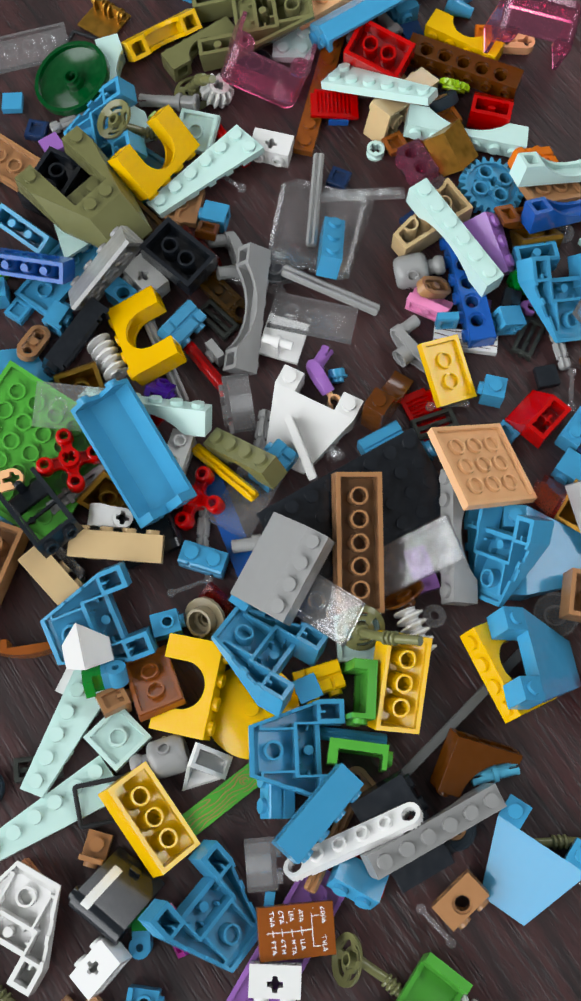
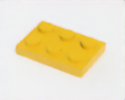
[417,334,477,408]

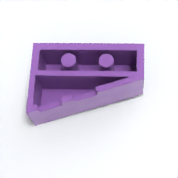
[463,211,515,276]

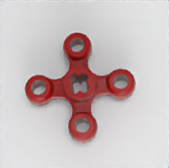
[36,428,101,494]
[175,466,226,531]

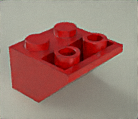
[467,91,514,130]
[505,390,572,449]

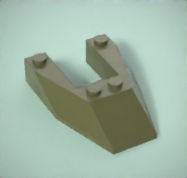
[192,0,315,72]
[15,126,153,248]

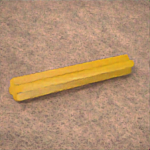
[192,444,259,502]

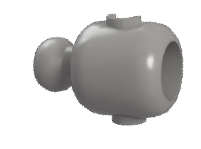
[393,252,446,290]
[129,734,190,779]

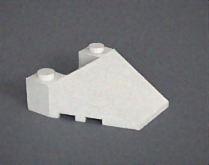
[266,364,364,475]
[0,860,62,997]

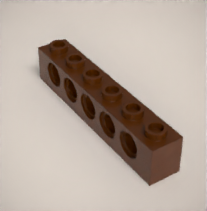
[409,32,524,99]

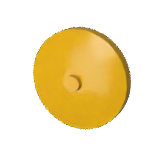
[212,668,300,760]

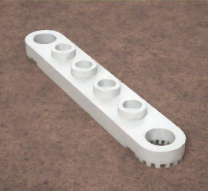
[283,802,424,882]

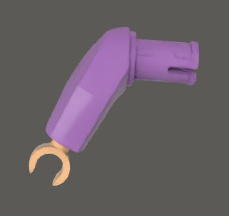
[306,345,340,409]

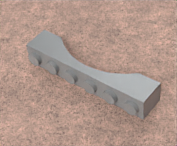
[223,242,271,377]
[439,468,478,606]
[360,783,507,880]

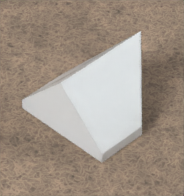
[62,623,114,670]
[182,742,233,791]

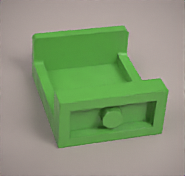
[341,658,378,727]
[326,737,393,773]
[396,952,473,1001]

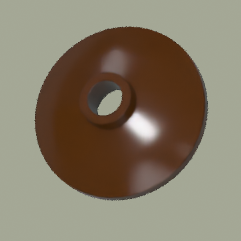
[384,581,425,610]

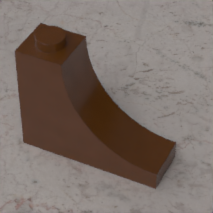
[361,370,414,432]
[430,728,523,797]

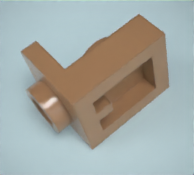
[95,687,134,718]
[78,829,114,869]

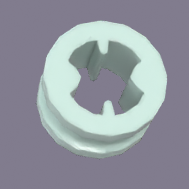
[366,140,385,162]

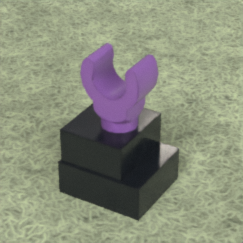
[499,287,535,316]

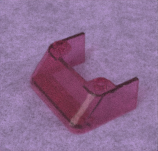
[484,0,581,70]
[221,11,317,109]

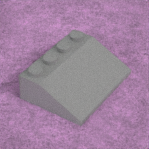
[68,225,144,311]
[230,512,335,626]

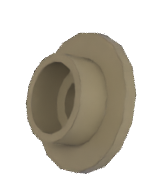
[185,596,226,641]

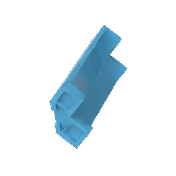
[309,0,407,53]
[70,378,197,529]

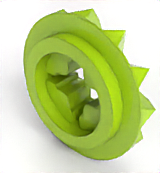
[439,77,470,95]

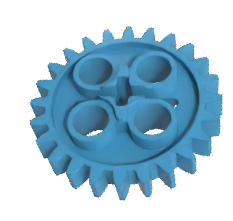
[457,157,524,213]

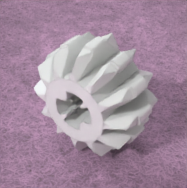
[200,73,234,109]

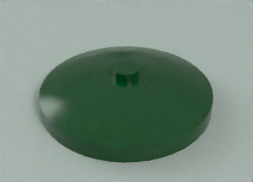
[35,41,110,116]

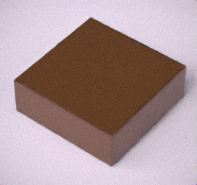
[195,220,220,242]

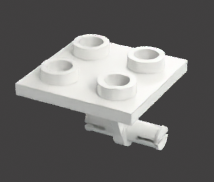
[259,315,310,365]

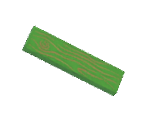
[182,763,258,836]

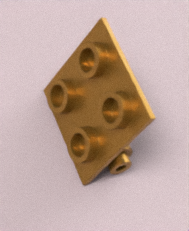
[77,0,131,38]

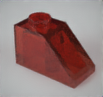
[533,475,567,519]

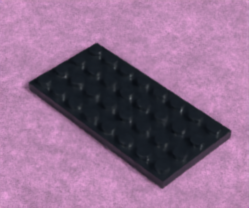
[255,427,441,588]

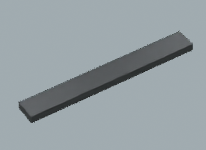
[401,648,522,775]

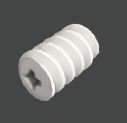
[87,333,129,382]
[393,606,437,652]

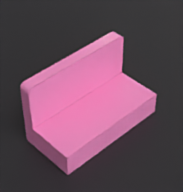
[405,287,453,322]

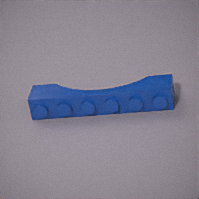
[520,196,581,234]

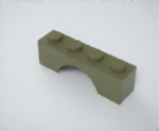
[161,16,236,82]
[203,427,288,490]

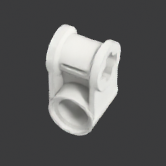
[87,503,133,532]

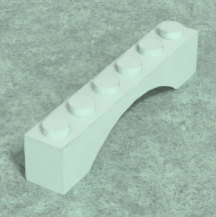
[95,33,153,143]
[403,104,529,158]
[509,152,581,187]
[406,178,504,297]
[78,387,212,437]

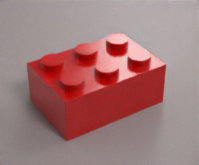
[343,21,416,79]

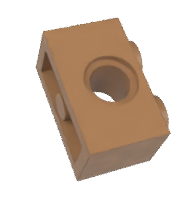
[432,868,490,932]

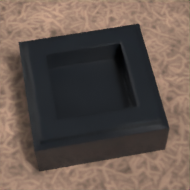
[532,364,561,390]

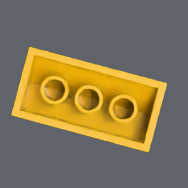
[366,630,433,734]
[98,761,201,878]

